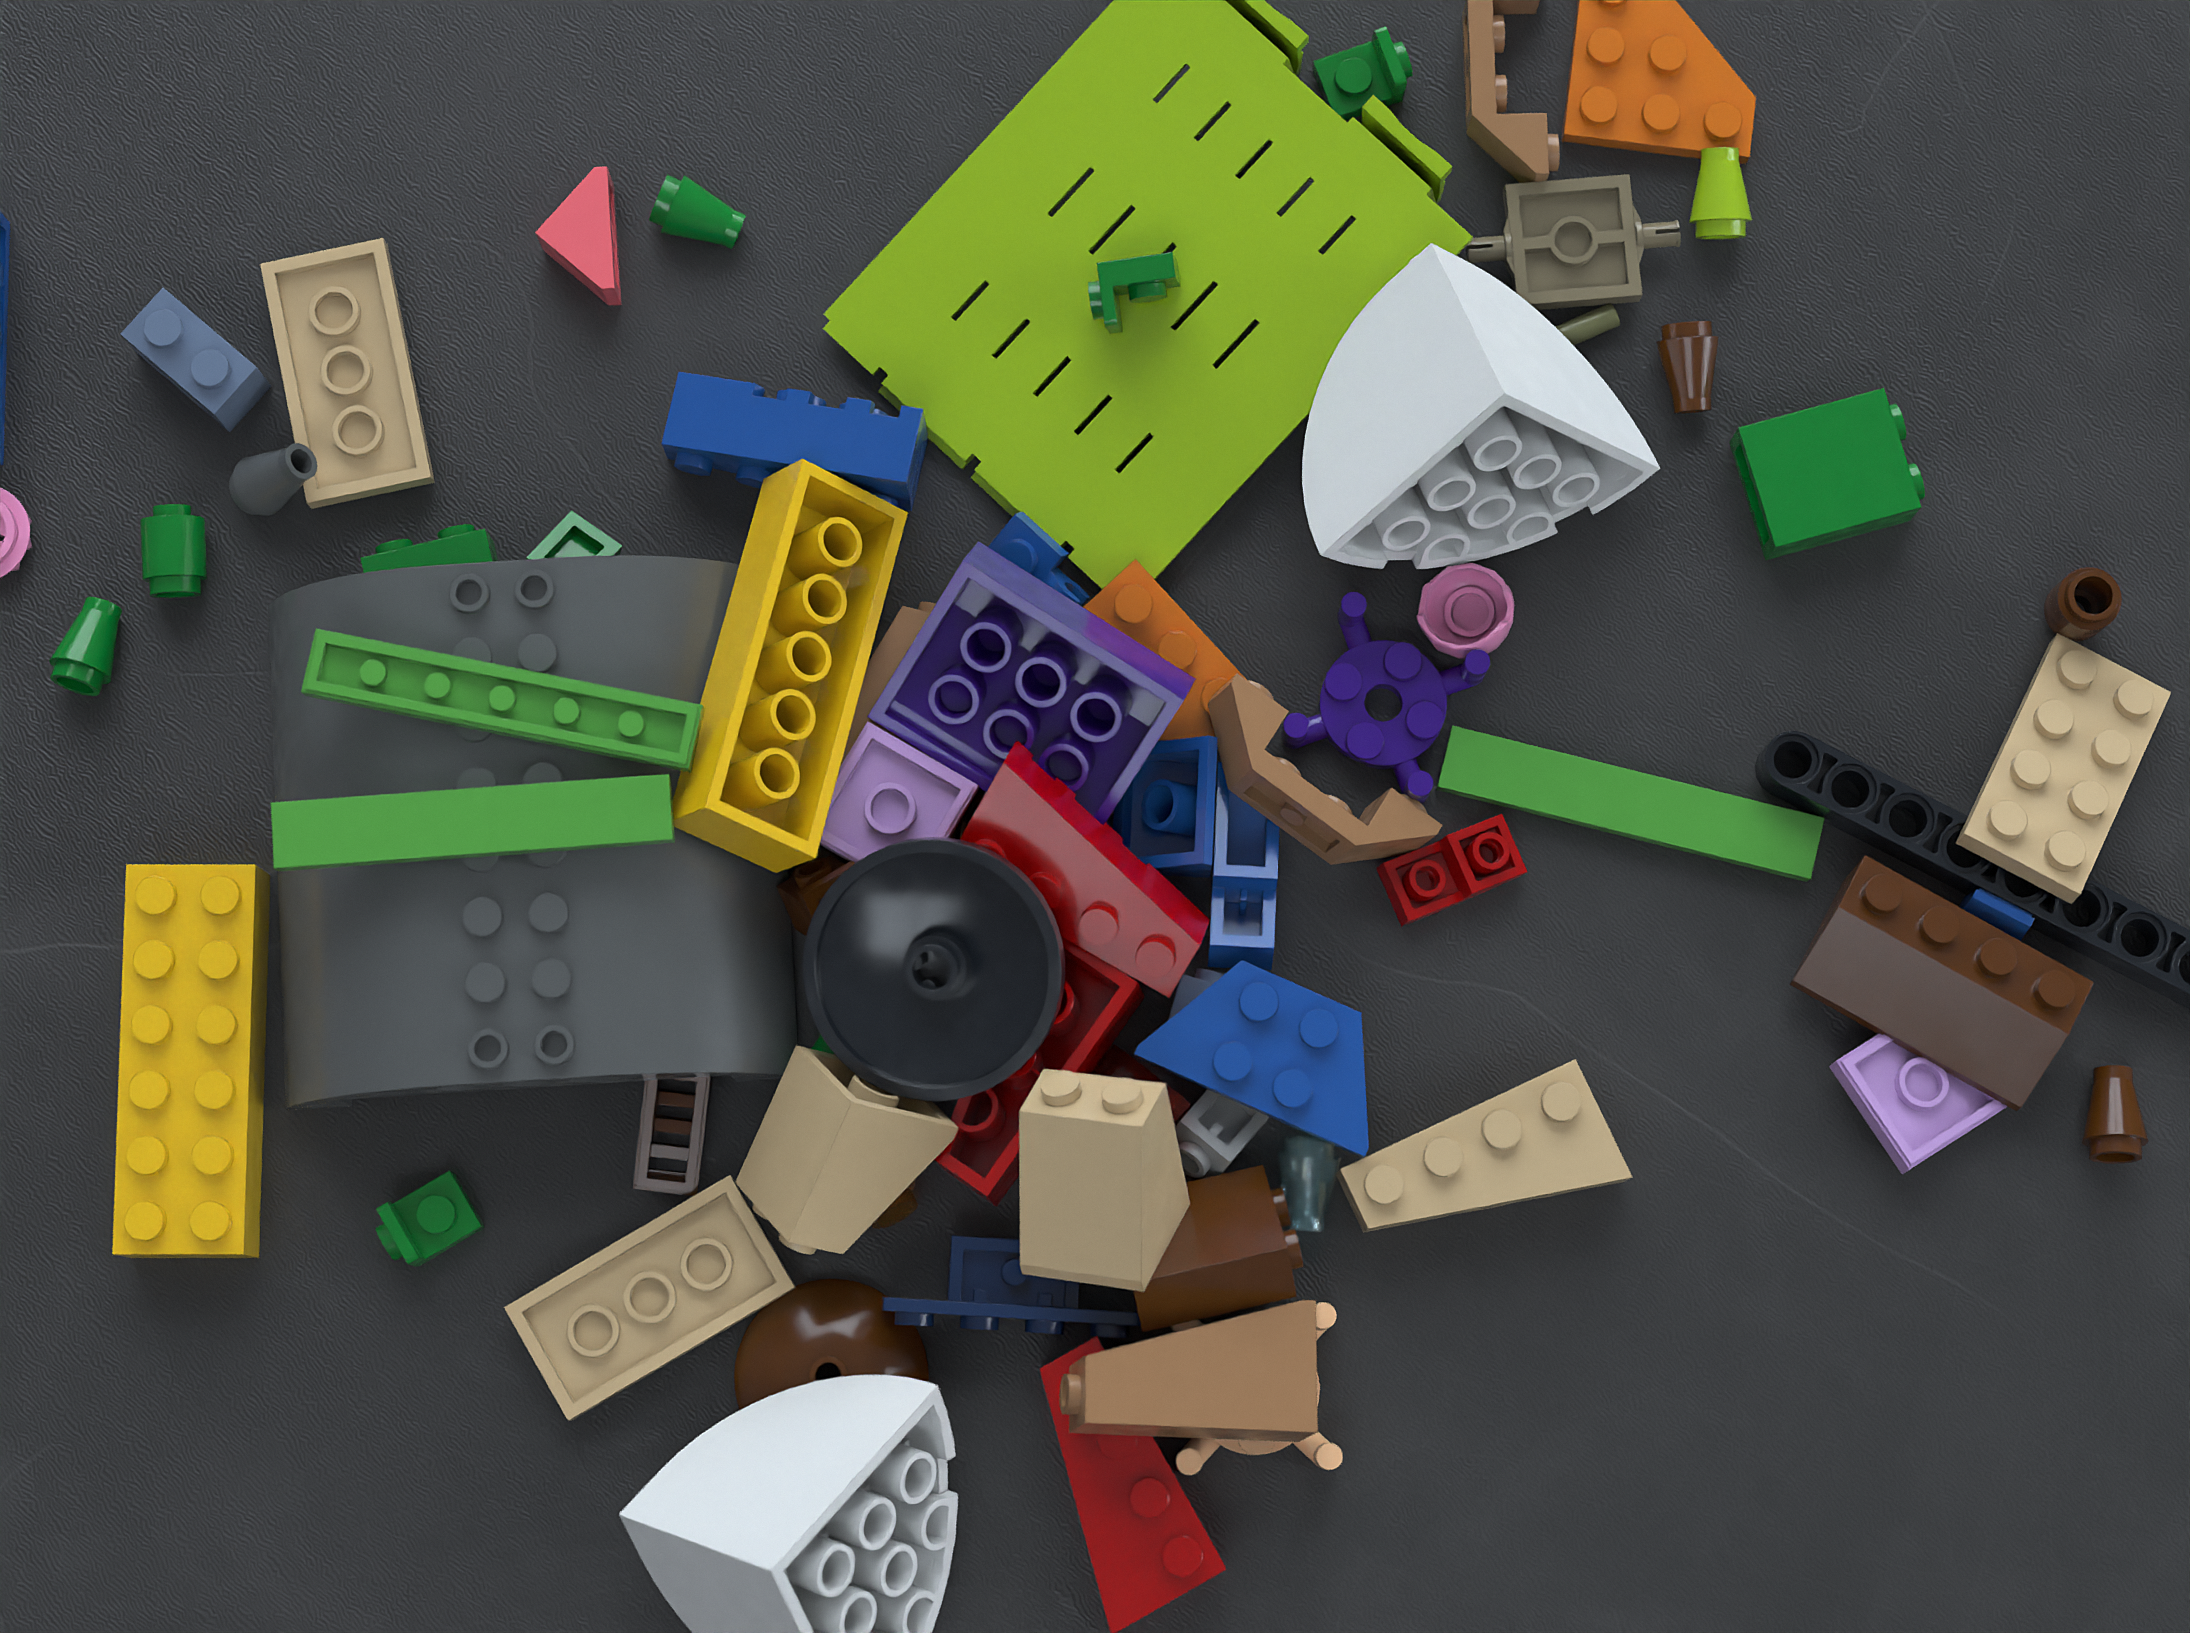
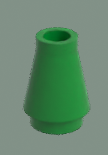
[649,175,746,249]
[49,597,122,696]

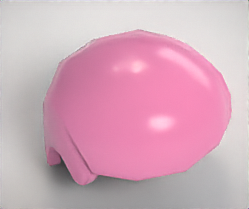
[1416,563,1515,659]

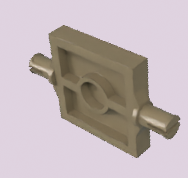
[1465,174,1681,310]

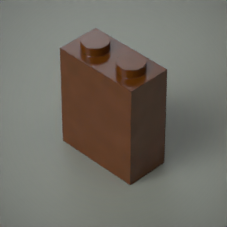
[1132,1165,1303,1332]

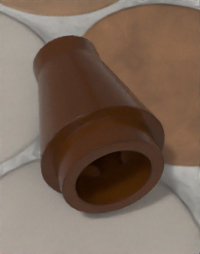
[1656,321,1719,414]
[2082,1065,2148,1164]

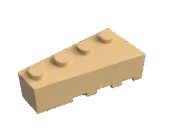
[1336,1059,1633,1233]

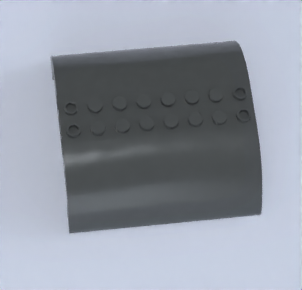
[268,555,799,1110]

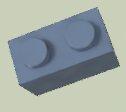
[121,288,271,433]

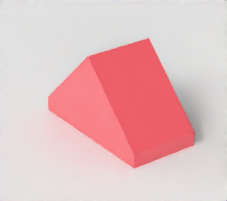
[535,166,621,306]

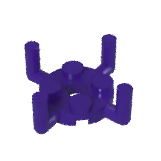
[1281,592,1490,804]

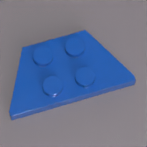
[1134,960,1369,1158]

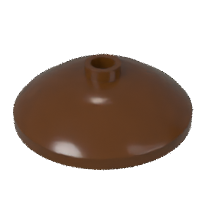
[734,1279,929,1410]

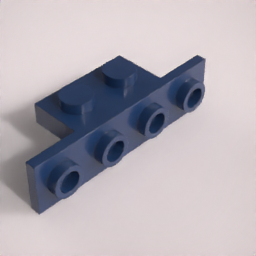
[881,1236,1141,1338]

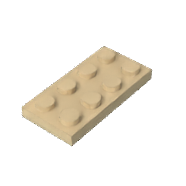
[260,238,435,509]
[1956,633,2171,904]
[504,1175,796,1421]

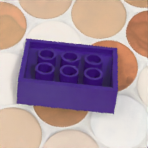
[867,541,1196,825]

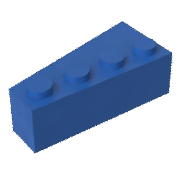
[661,372,928,511]

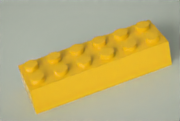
[673,458,908,873]
[112,864,270,1258]

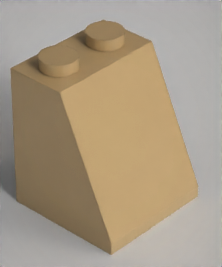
[735,1045,959,1254]
[1019,1069,1190,1292]

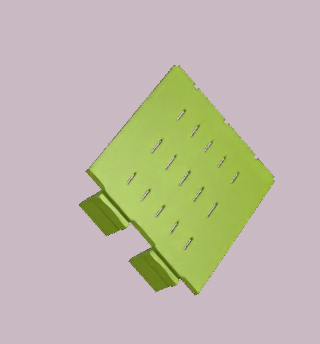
[823,0,1473,589]

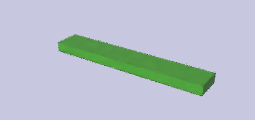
[301,628,705,773]
[1436,725,1825,882]
[271,774,675,871]

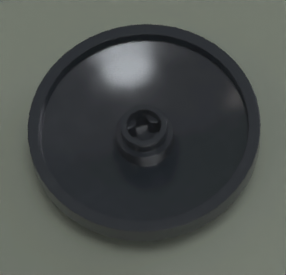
[803,837,1065,1101]

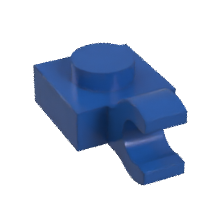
[988,511,1089,606]

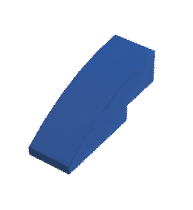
[1208,762,1279,970]

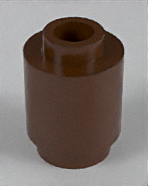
[2044,567,2122,642]

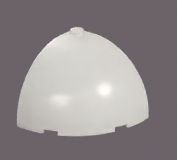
[1302,243,1660,569]
[619,1375,958,1633]

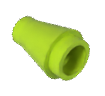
[1689,147,1752,240]

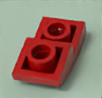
[1376,814,1528,927]

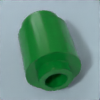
[140,504,207,598]

